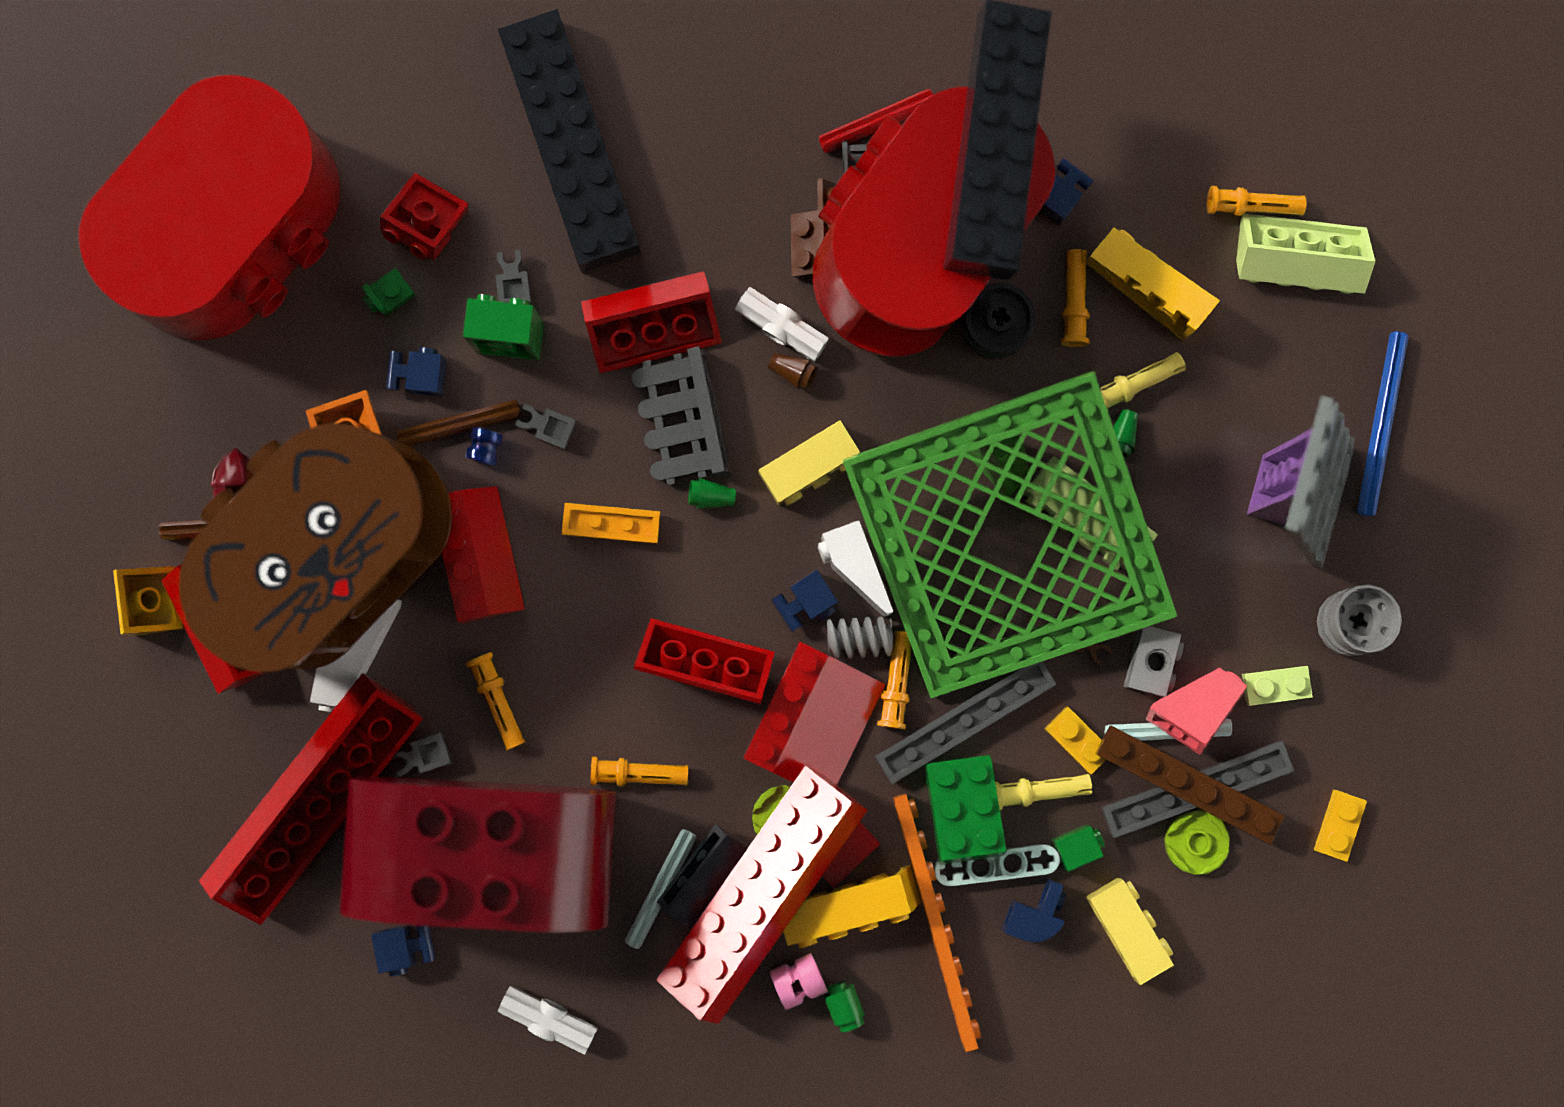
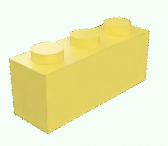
[758,420,860,506]
[1085,878,1174,985]

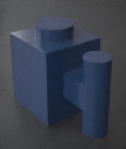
[1039,158,1094,226]
[386,347,446,397]
[771,570,838,632]
[371,925,436,977]

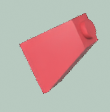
[1146,668,1247,755]

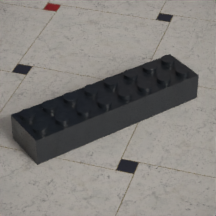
[944,0,1052,280]
[498,9,641,273]

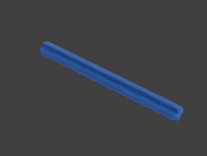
[1357,331,1409,517]

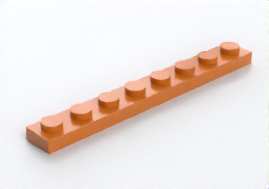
[892,793,981,1052]

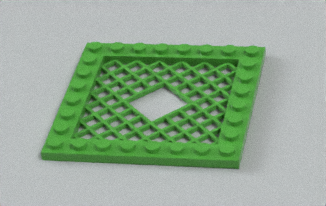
[843,371,1178,698]

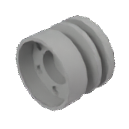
[1316,585,1402,657]

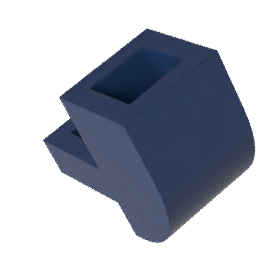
[1001,878,1066,942]

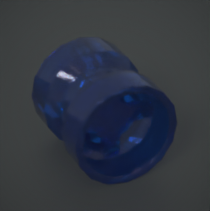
[464,427,504,466]

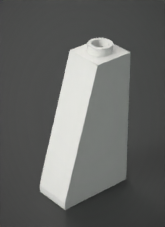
[310,600,402,712]

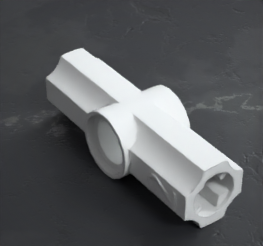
[735,287,829,362]
[497,985,598,1055]

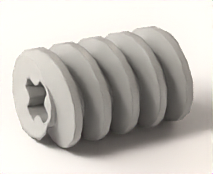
[827,616,893,659]

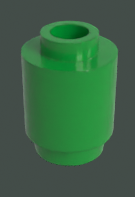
[823,981,865,1033]

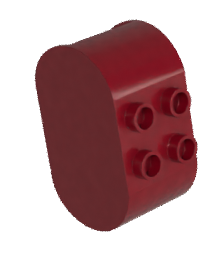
[339,777,616,932]

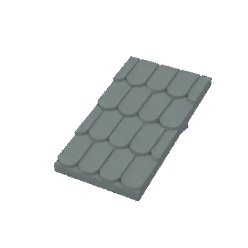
[1247,395,1355,569]

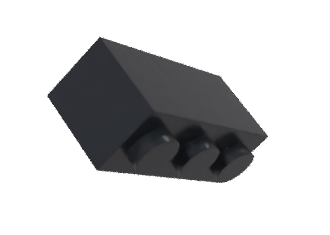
[656,824,748,930]

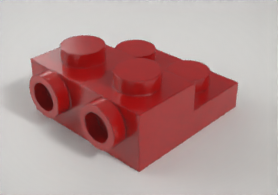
[380,173,469,261]

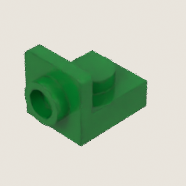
[362,268,416,317]

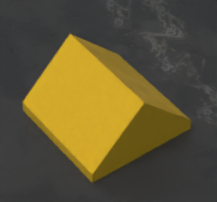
[113,566,183,636]

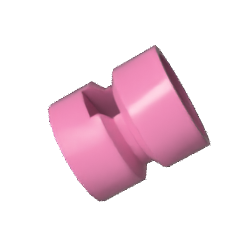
[770,953,828,1010]

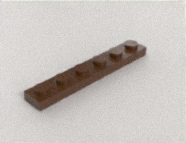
[1095,726,1285,845]

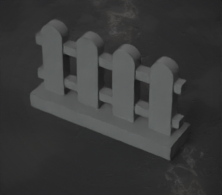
[632,346,731,486]

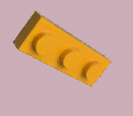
[562,503,661,544]

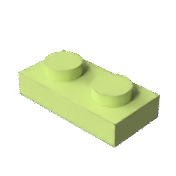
[1242,666,1313,706]

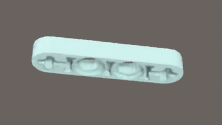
[934,844,1060,886]

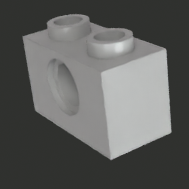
[1123,626,1184,697]

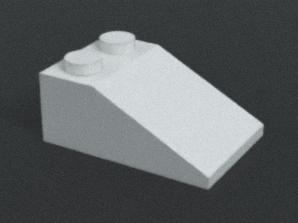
[818,520,893,617]

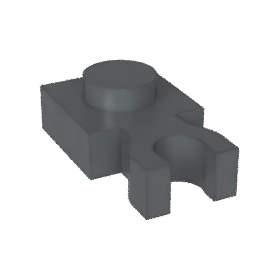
[495,250,532,305]
[515,403,577,450]
[392,732,453,777]

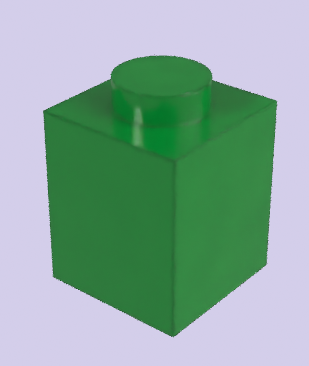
[1051,824,1105,872]

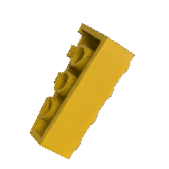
[1086,227,1220,341]
[783,865,921,948]

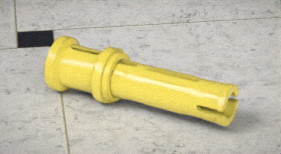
[1100,352,1186,411]
[995,774,1092,810]

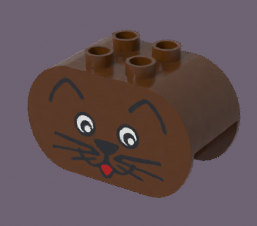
[179,424,452,672]

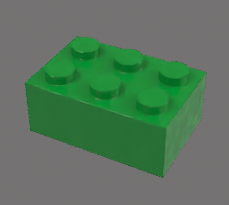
[463,294,544,361]
[925,755,1007,865]

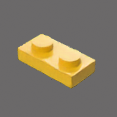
[1044,706,1105,775]
[1314,790,1367,862]

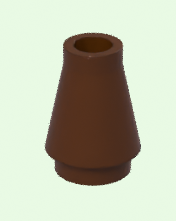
[768,352,817,390]

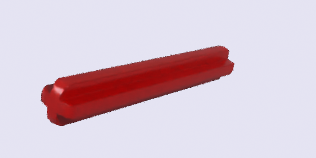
[818,89,933,153]

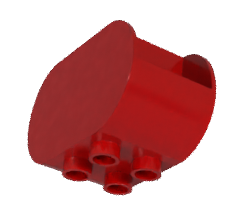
[79,75,340,341]
[813,86,1055,357]

